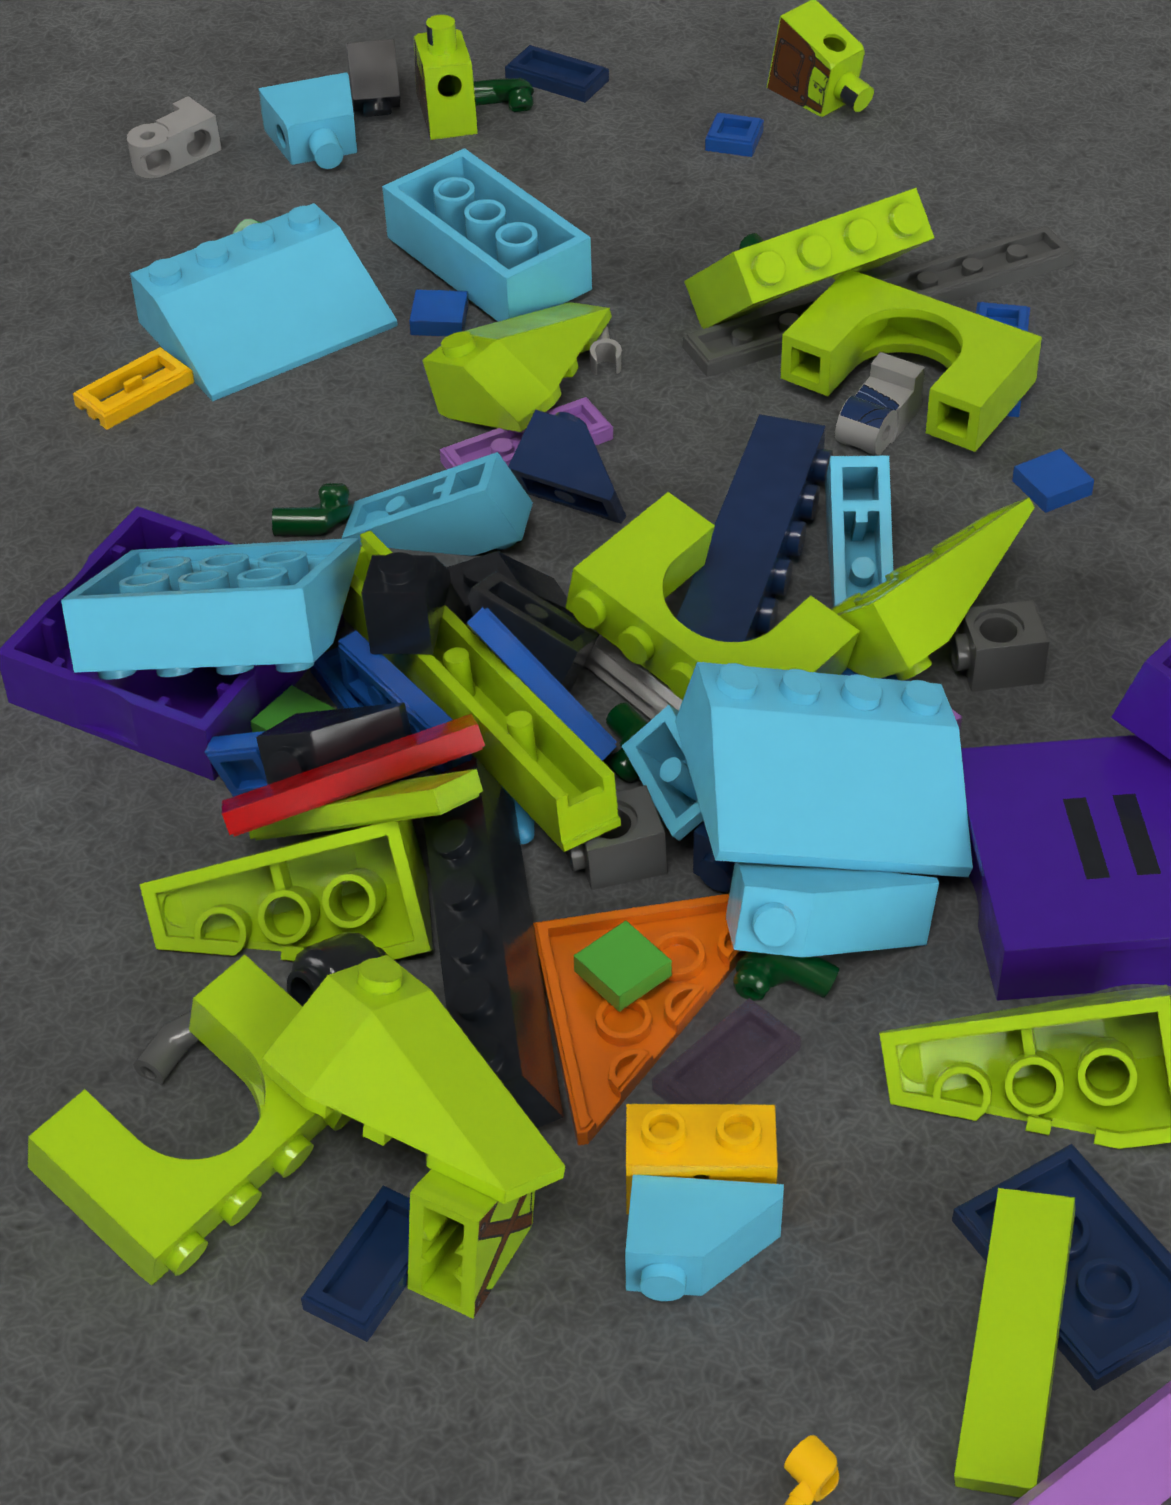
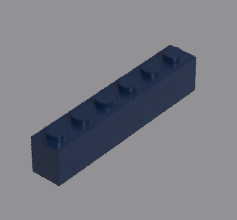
[676,414,833,642]

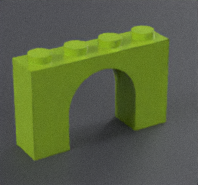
[684,188,935,329]
[780,270,1042,452]
[565,492,860,700]
[28,954,352,1286]

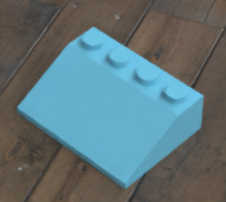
[130,203,398,401]
[61,538,361,680]
[675,662,973,877]

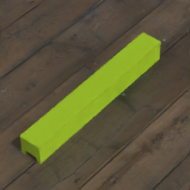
[343,530,621,852]

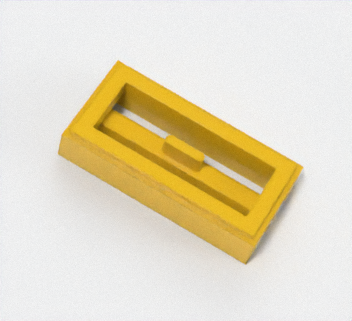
[73,347,194,430]

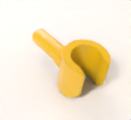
[784,1435,840,1505]

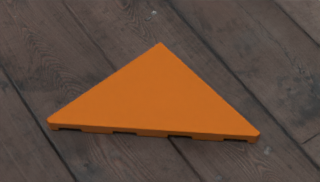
[533,894,749,1146]

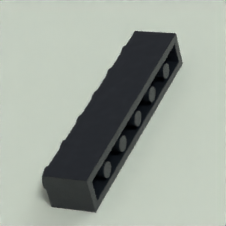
[423,757,563,1128]

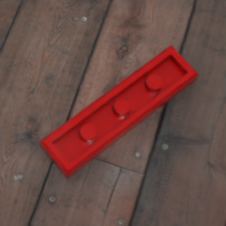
[222,714,485,837]

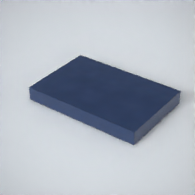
[952,1144,1171,1391]

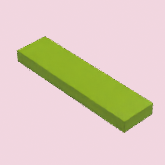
[249,769,483,841]
[954,1188,1075,1498]

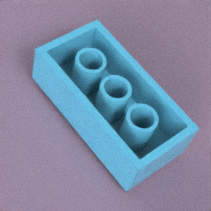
[382,148,592,322]

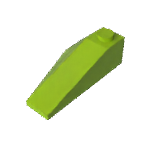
[422,302,612,432]
[831,497,1035,681]
[139,819,433,961]
[261,955,565,1204]
[879,985,1171,1149]

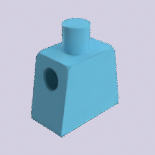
[258,72,357,169]

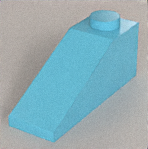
[342,452,533,556]
[825,456,893,607]
[726,862,939,958]

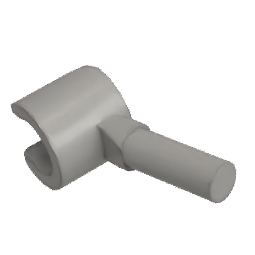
[590,326,622,375]

